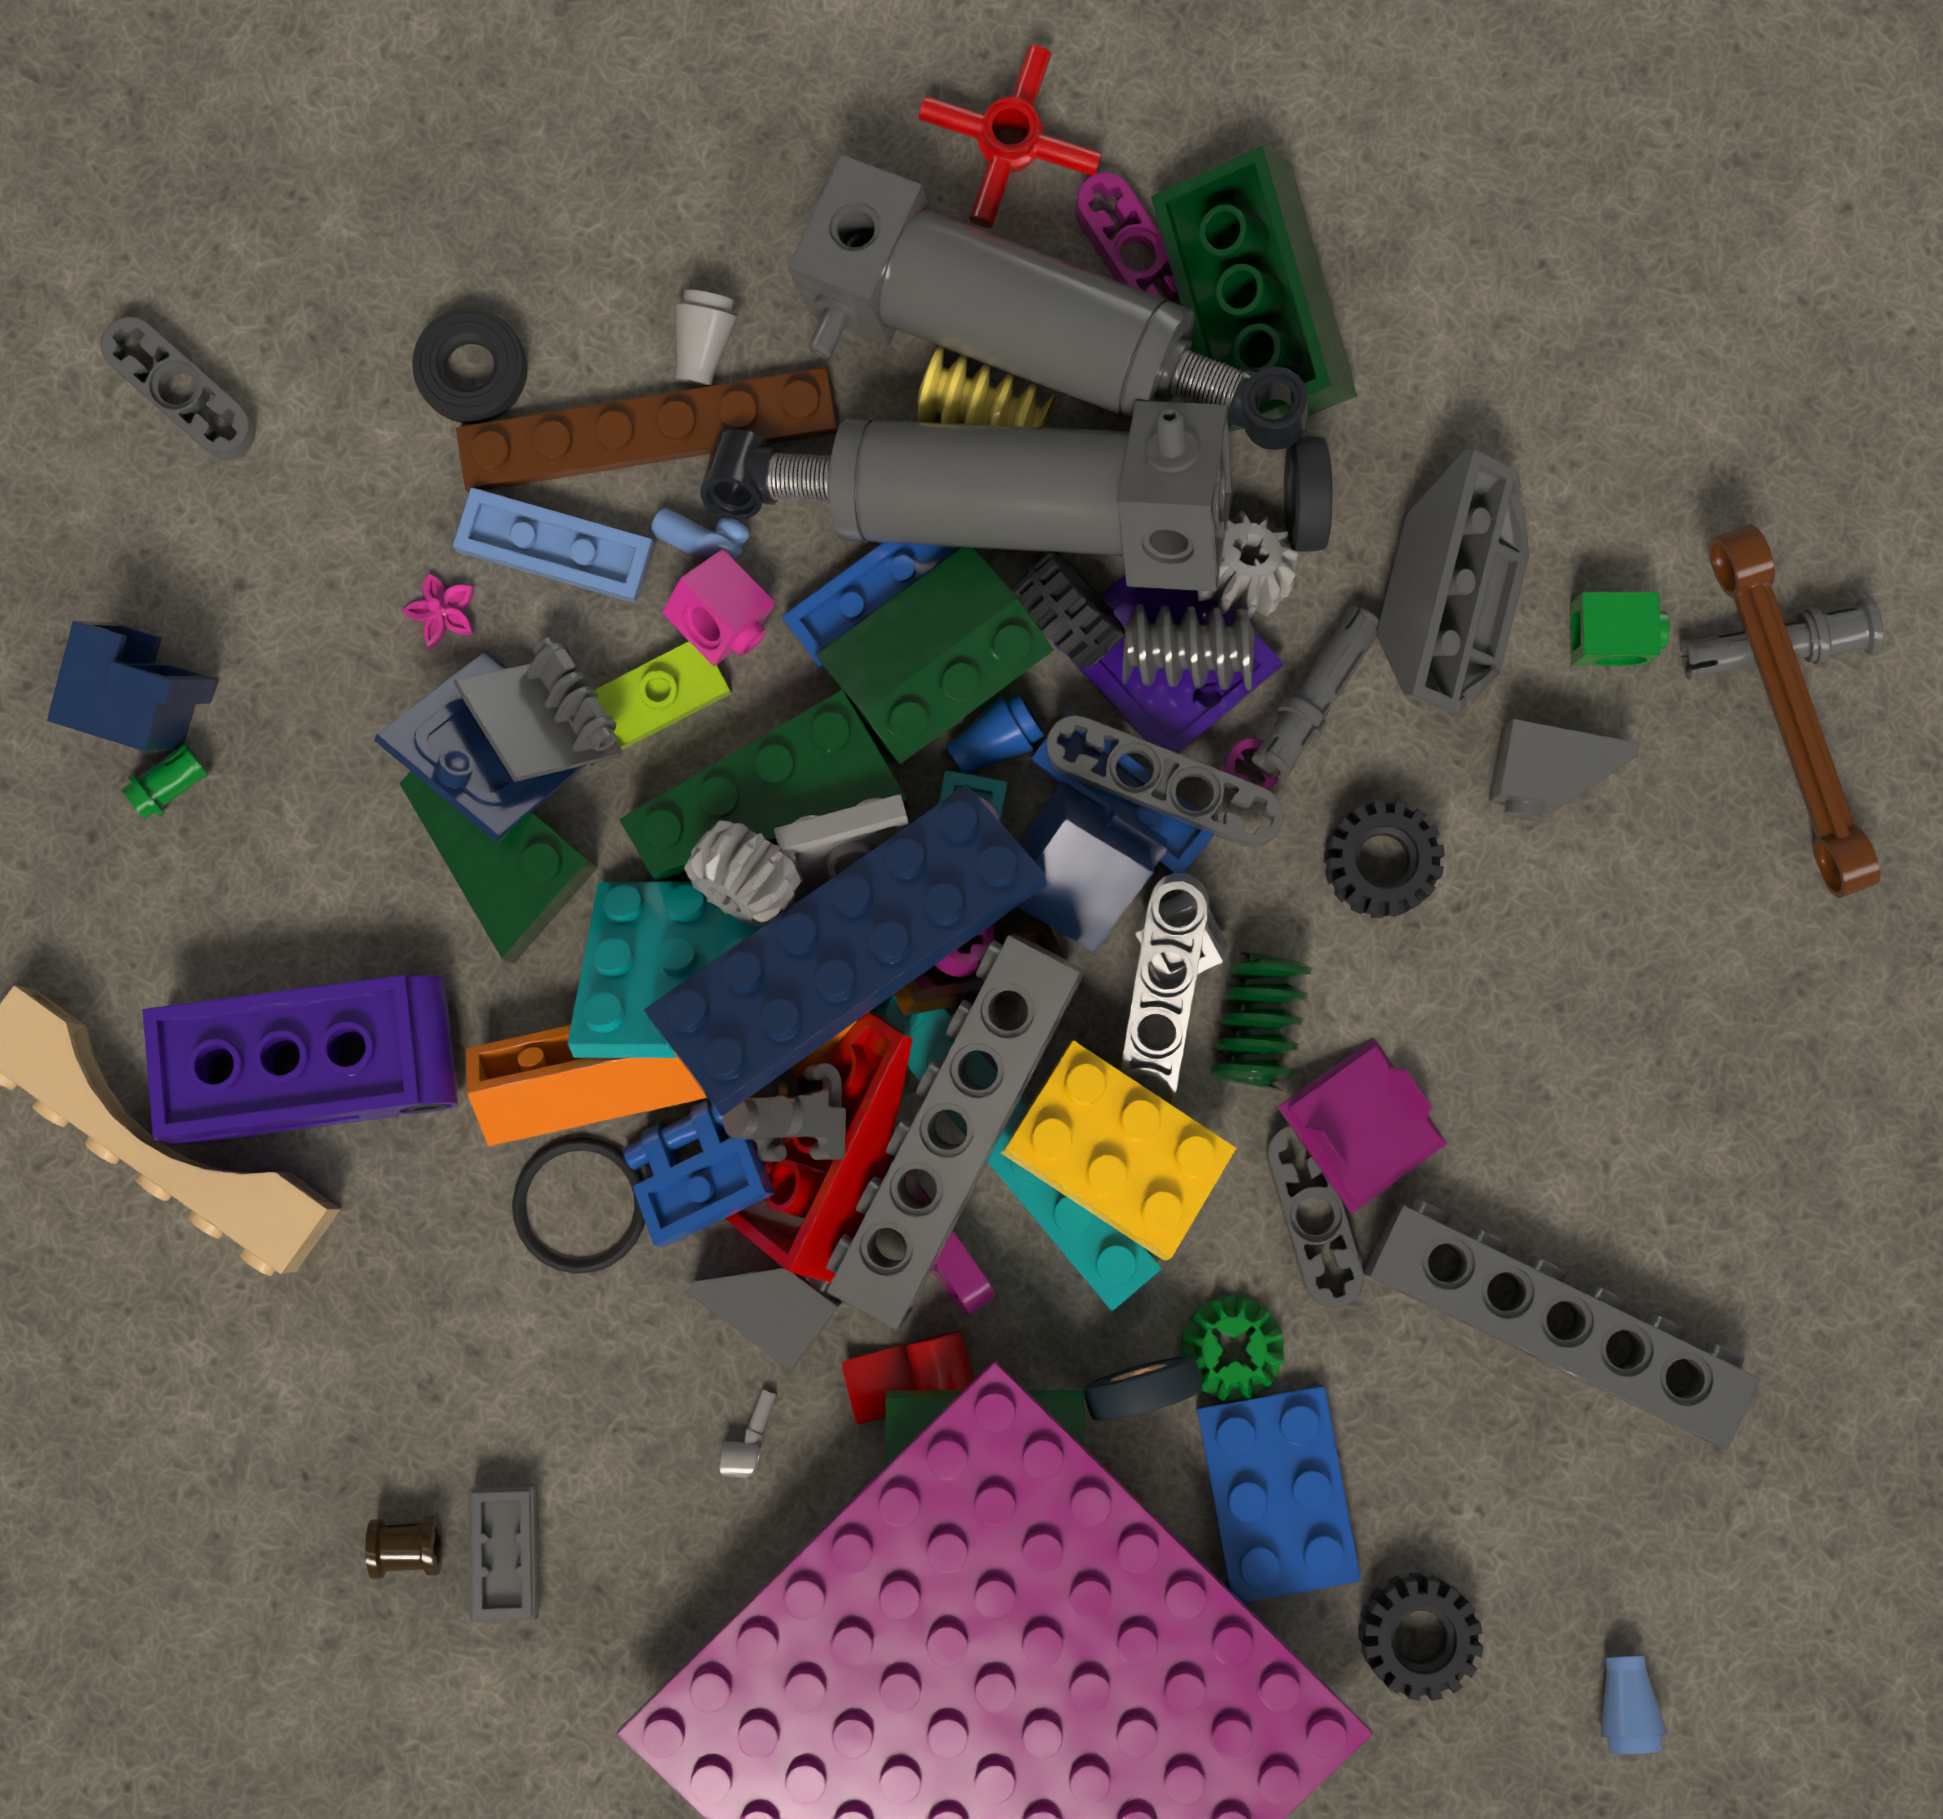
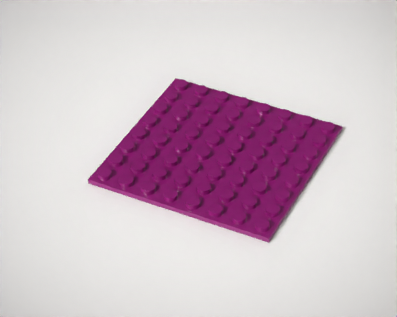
[617,1360,1373,1819]

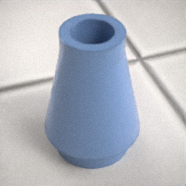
[1601,1655,1668,1754]

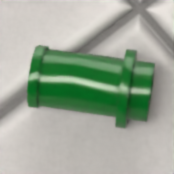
[121,743,209,820]

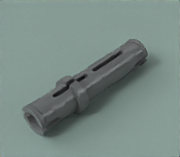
[1252,606,1380,781]

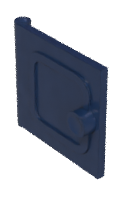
[374,650,595,842]

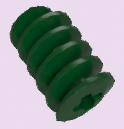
[1210,952,1312,1091]

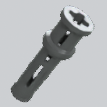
[1680,597,1884,680]

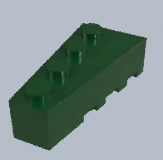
[619,689,909,882]

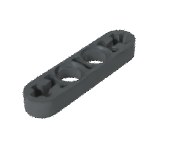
[1045,715,1284,848]

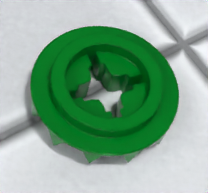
[1181,1296,1284,1400]

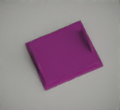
[1278,1039,1447,1214]

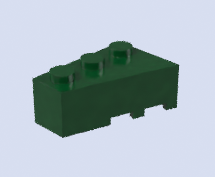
[399,771,597,964]

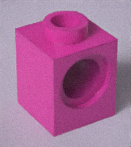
[662,549,775,666]

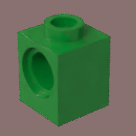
[1569,592,1670,666]

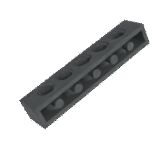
[826,934,1086,1330]
[1363,1198,1760,1450]

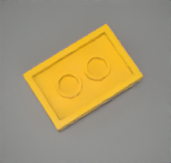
[1000,1040,1237,1261]

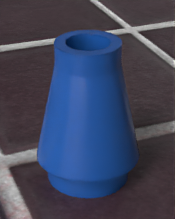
[946,692,1045,774]

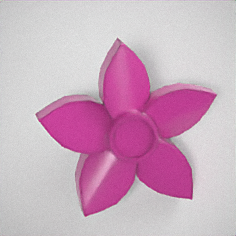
[402,573,475,650]

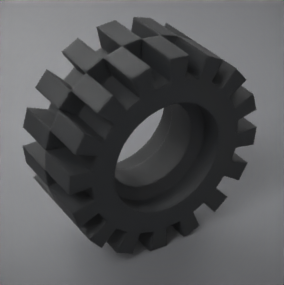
[1324,800,1445,918]
[1358,1573,1483,1701]

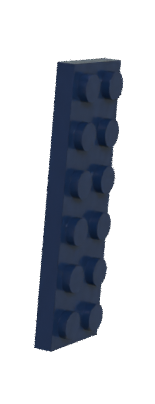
[644,785,1047,1116]

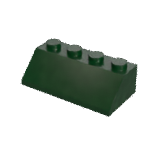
[1151,146,1357,432]

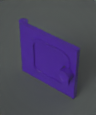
[1051,575,1283,754]

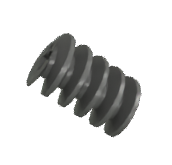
[1123,604,1255,691]

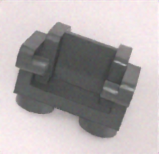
[723,1063,846,1162]

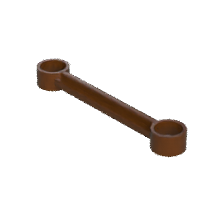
[1709,524,1880,898]

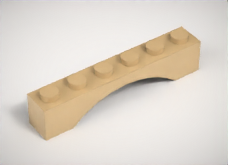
[0,985,342,1276]

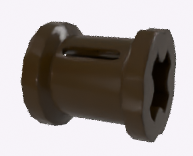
[365,1515,442,1579]

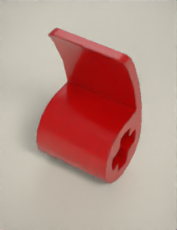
[842,1330,974,1424]

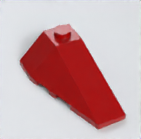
[724,1012,913,1283]

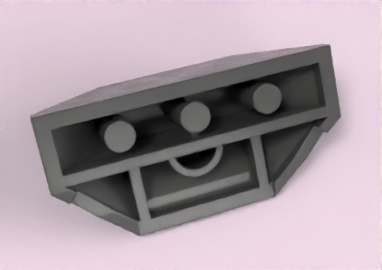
[1376,448,1530,715]

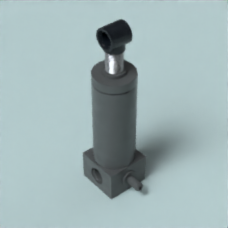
[788,154,1308,451]
[700,401,1232,592]

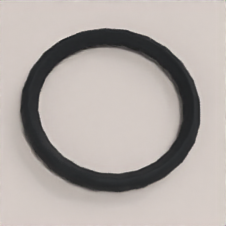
[512,1137,645,1274]

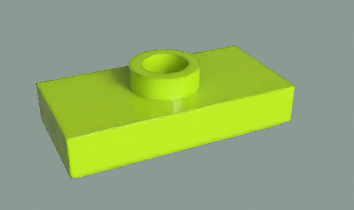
[595,641,732,750]

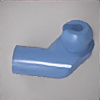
[651,508,750,559]

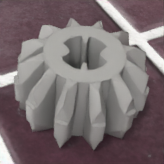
[1197,510,1298,618]
[684,820,801,927]

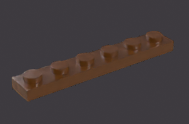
[456,367,837,493]

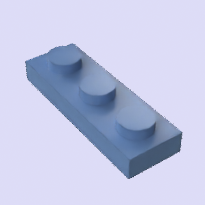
[452,487,655,604]

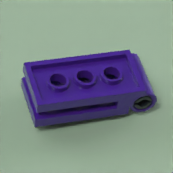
[142,975,459,1147]

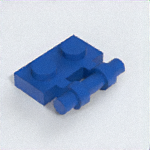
[623,1099,775,1247]

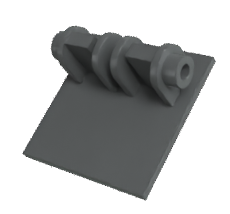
[453,638,623,782]

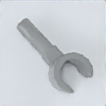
[720,1389,777,1478]

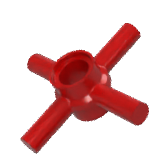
[918,45,1103,228]

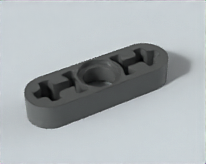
[101,317,256,460]
[1266,1125,1364,1308]

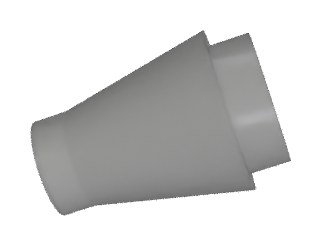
[675,290,737,387]

